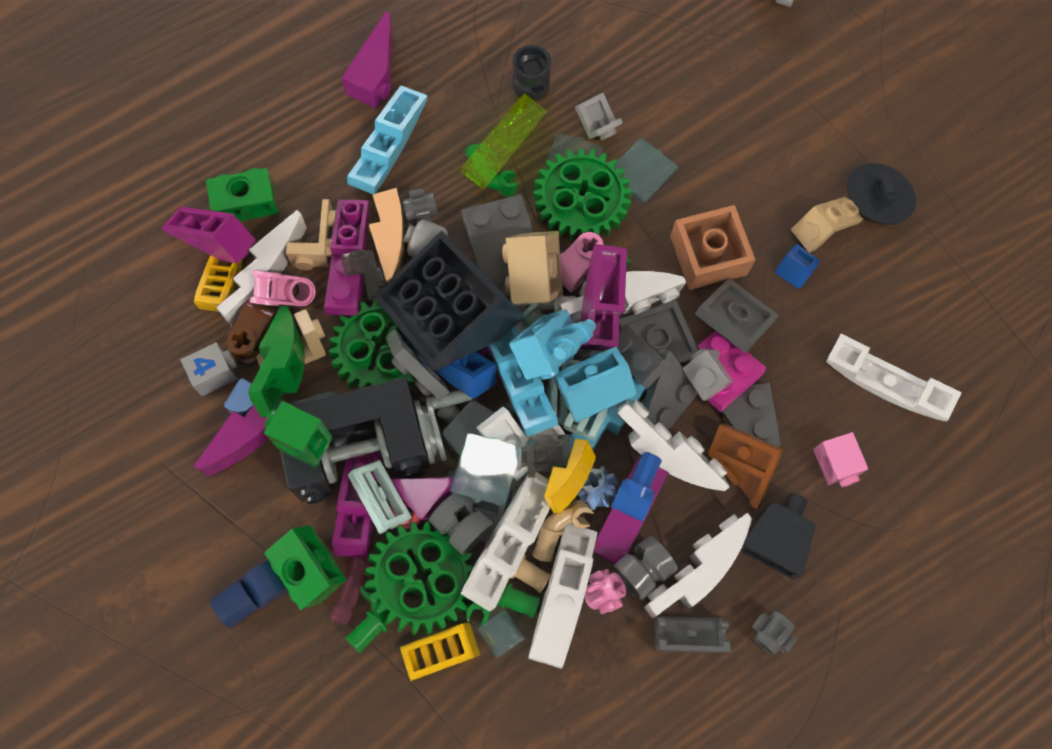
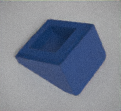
[775,244,821,289]

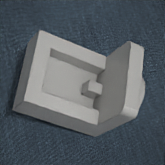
[575,93,623,140]
[682,348,733,401]

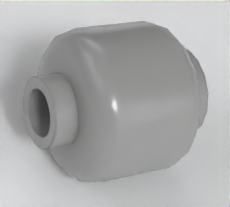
[403,219,448,257]

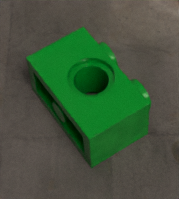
[206,168,279,222]
[264,401,333,468]
[264,525,347,610]

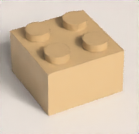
[502,231,563,304]

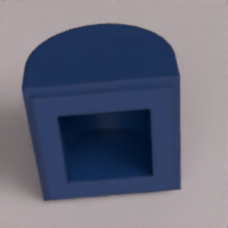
[241,560,288,609]
[210,579,260,629]

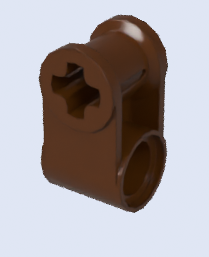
[226,300,278,365]

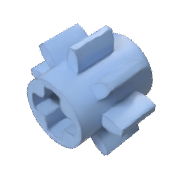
[577,466,619,510]

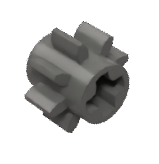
[402,188,438,223]
[752,611,798,656]

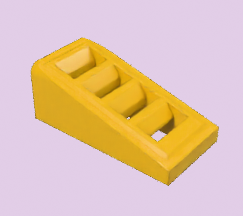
[193,255,243,312]
[400,622,480,681]

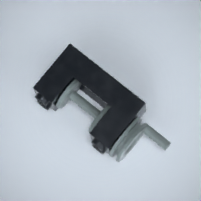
[281,377,472,504]

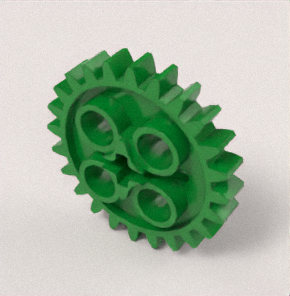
[533,148,632,241]
[329,299,430,389]
[364,522,474,635]

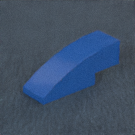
[402,332,496,399]

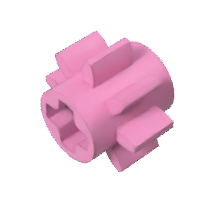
[584,569,626,614]

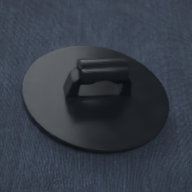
[847,163,916,224]

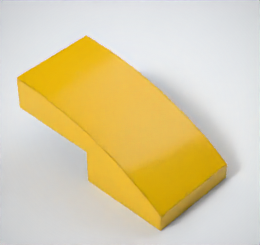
[544,439,596,513]

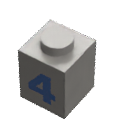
[180,342,238,396]

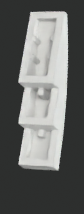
[216,210,307,327]
[460,469,550,612]

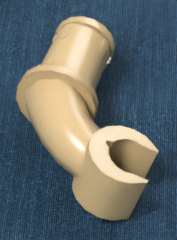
[532,500,593,562]
[511,554,551,593]

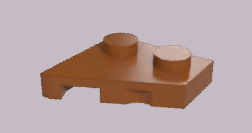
[708,423,784,509]

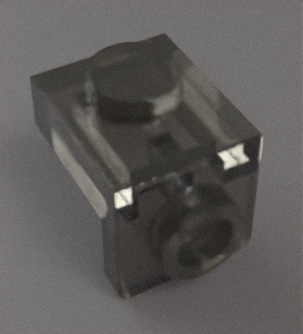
[341,250,385,300]
[521,435,570,478]

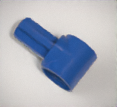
[611,452,662,522]

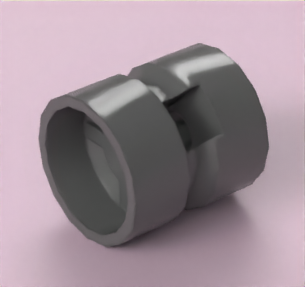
[429,490,494,555]
[612,535,678,601]

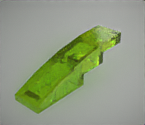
[460,93,547,190]

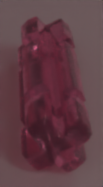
[330,557,370,625]

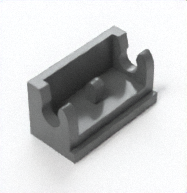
[654,616,731,654]

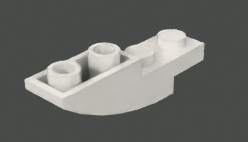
[558,271,686,323]
[615,399,730,491]
[644,513,752,618]
[528,524,598,669]

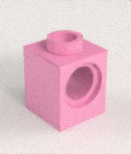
[813,432,868,487]

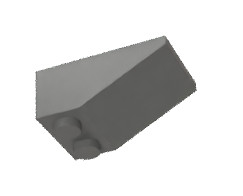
[462,194,533,301]

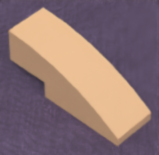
[369,188,405,283]

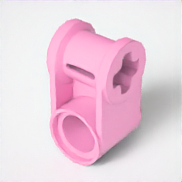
[560,232,604,293]
[250,270,316,306]

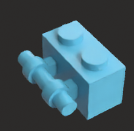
[509,309,596,380]
[553,347,637,422]

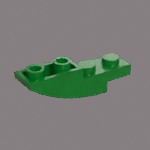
[248,305,305,417]

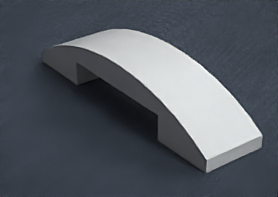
[826,334,961,421]

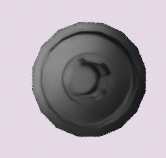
[512,45,551,101]

